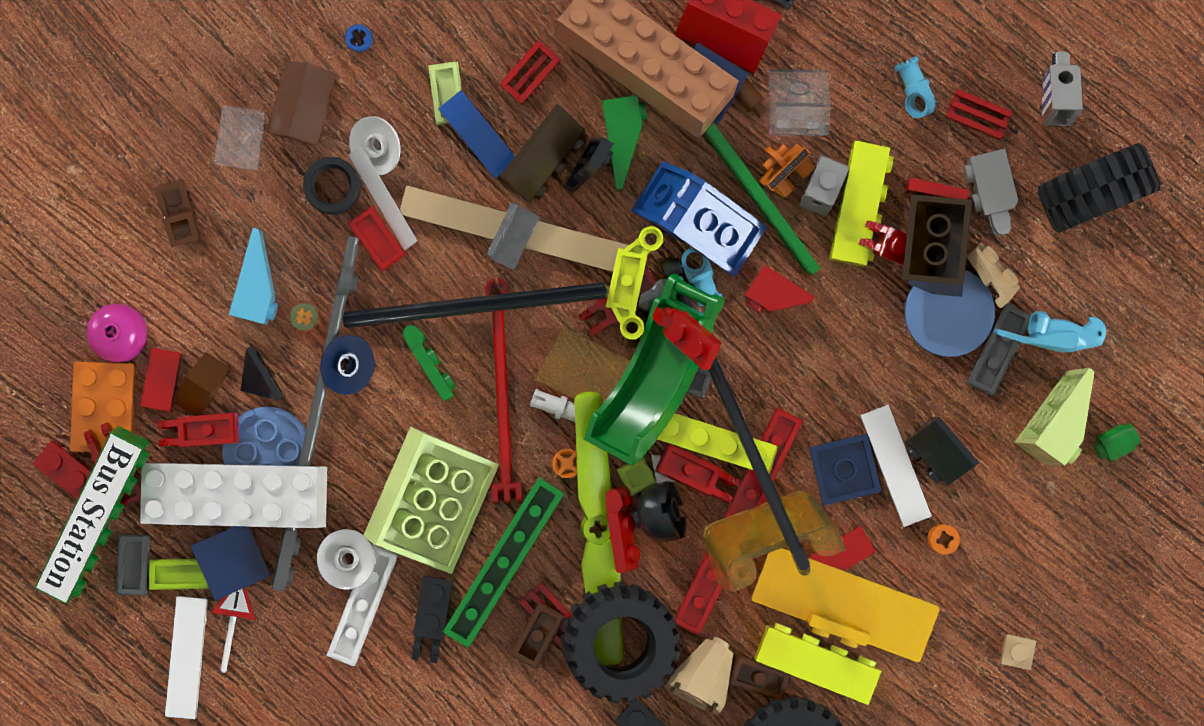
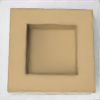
[999,634,1037,670]

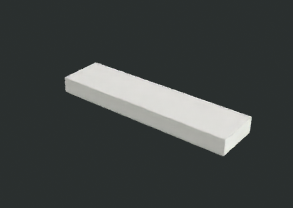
[860,405,932,527]
[326,544,399,666]
[165,596,208,719]

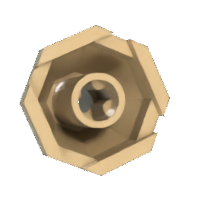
[664,637,733,715]

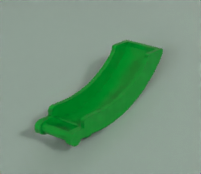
[584,273,725,465]

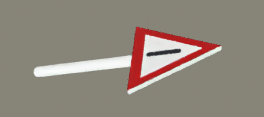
[211,587,255,673]

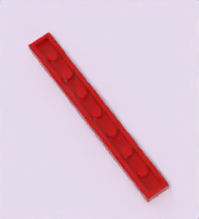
[674,407,803,636]

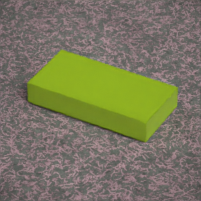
[149,559,209,590]

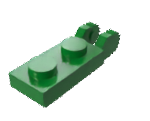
[403,325,457,402]

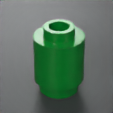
[1093,422,1141,463]

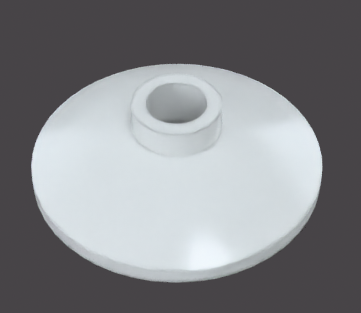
[349,116,401,175]
[317,529,376,589]

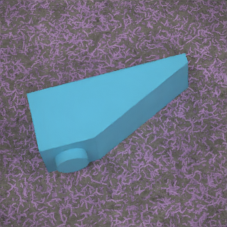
[229,228,278,325]

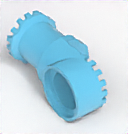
[894,56,936,118]
[681,248,723,307]

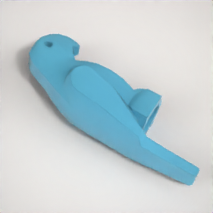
[994,311,1106,353]

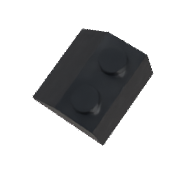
[904,417,979,486]

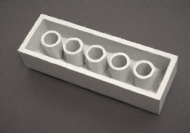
[140,463,327,528]

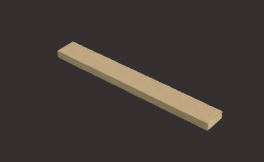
[400,185,629,272]

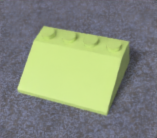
[1014,368,1095,466]
[364,427,499,574]

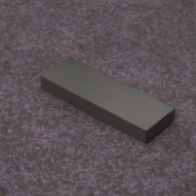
[966,303,1031,396]

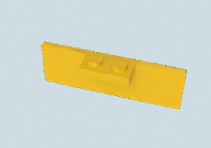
[751,545,940,662]

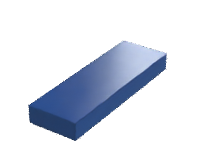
[438,90,515,178]

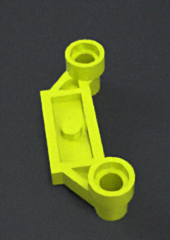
[606,226,663,340]

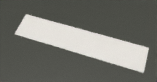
[348,145,417,251]

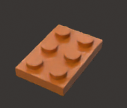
[70,362,136,452]

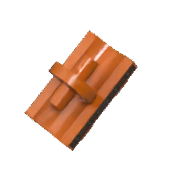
[758,144,815,198]

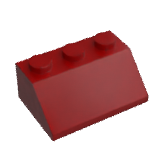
[674,0,782,74]

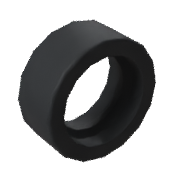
[303,157,361,215]

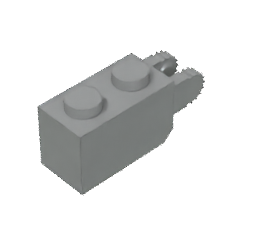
[963,149,1018,237]

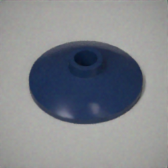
[320,335,375,395]

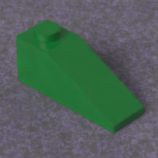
[602,95,647,192]

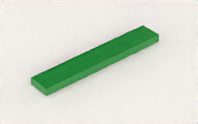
[704,124,821,276]

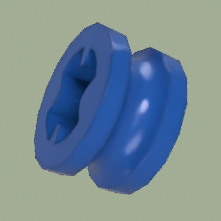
[345,24,373,52]

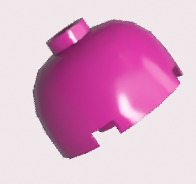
[86,303,148,363]

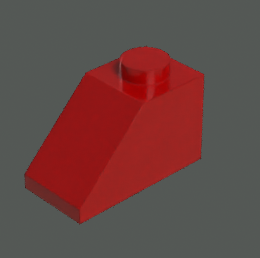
[743,265,815,314]

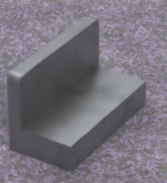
[486,201,540,271]

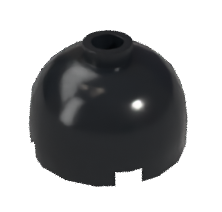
[633,481,687,542]

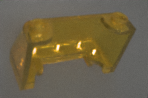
[703,491,846,592]

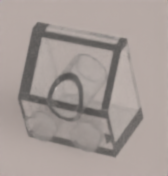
[767,70,831,136]

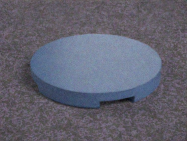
[904,270,995,357]
[222,407,306,466]

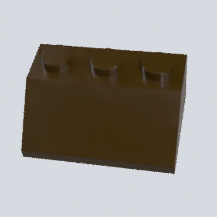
[501,104,587,203]
[902,194,972,297]

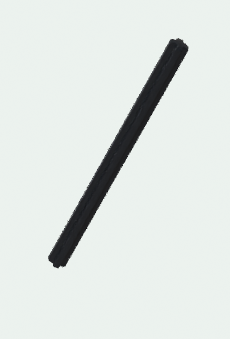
[343,282,608,328]

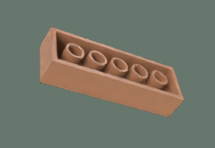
[554,0,739,139]

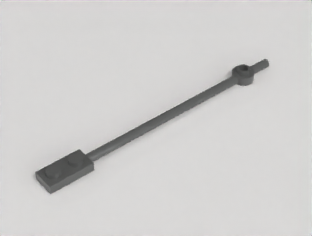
[271,236,360,592]

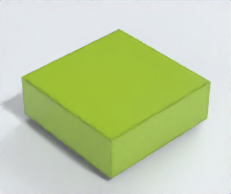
[617,457,657,496]

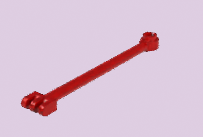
[485,277,523,505]

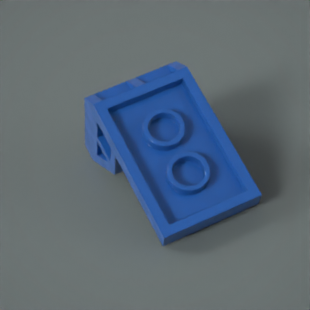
[631,161,767,277]

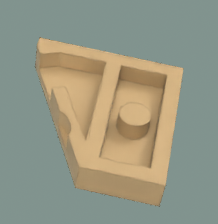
[967,242,1020,308]

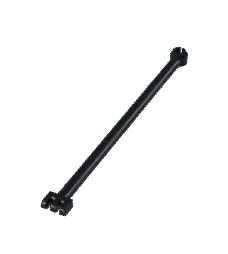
[660,257,810,576]

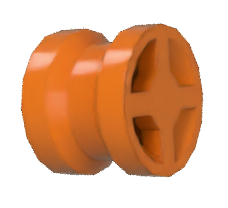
[552,448,577,478]
[927,524,960,555]

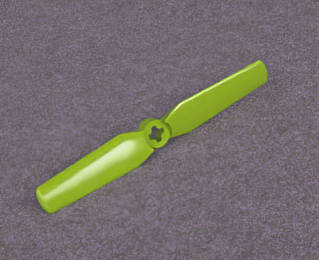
[574,391,623,666]

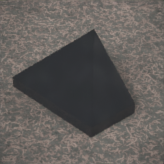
[240,346,286,401]

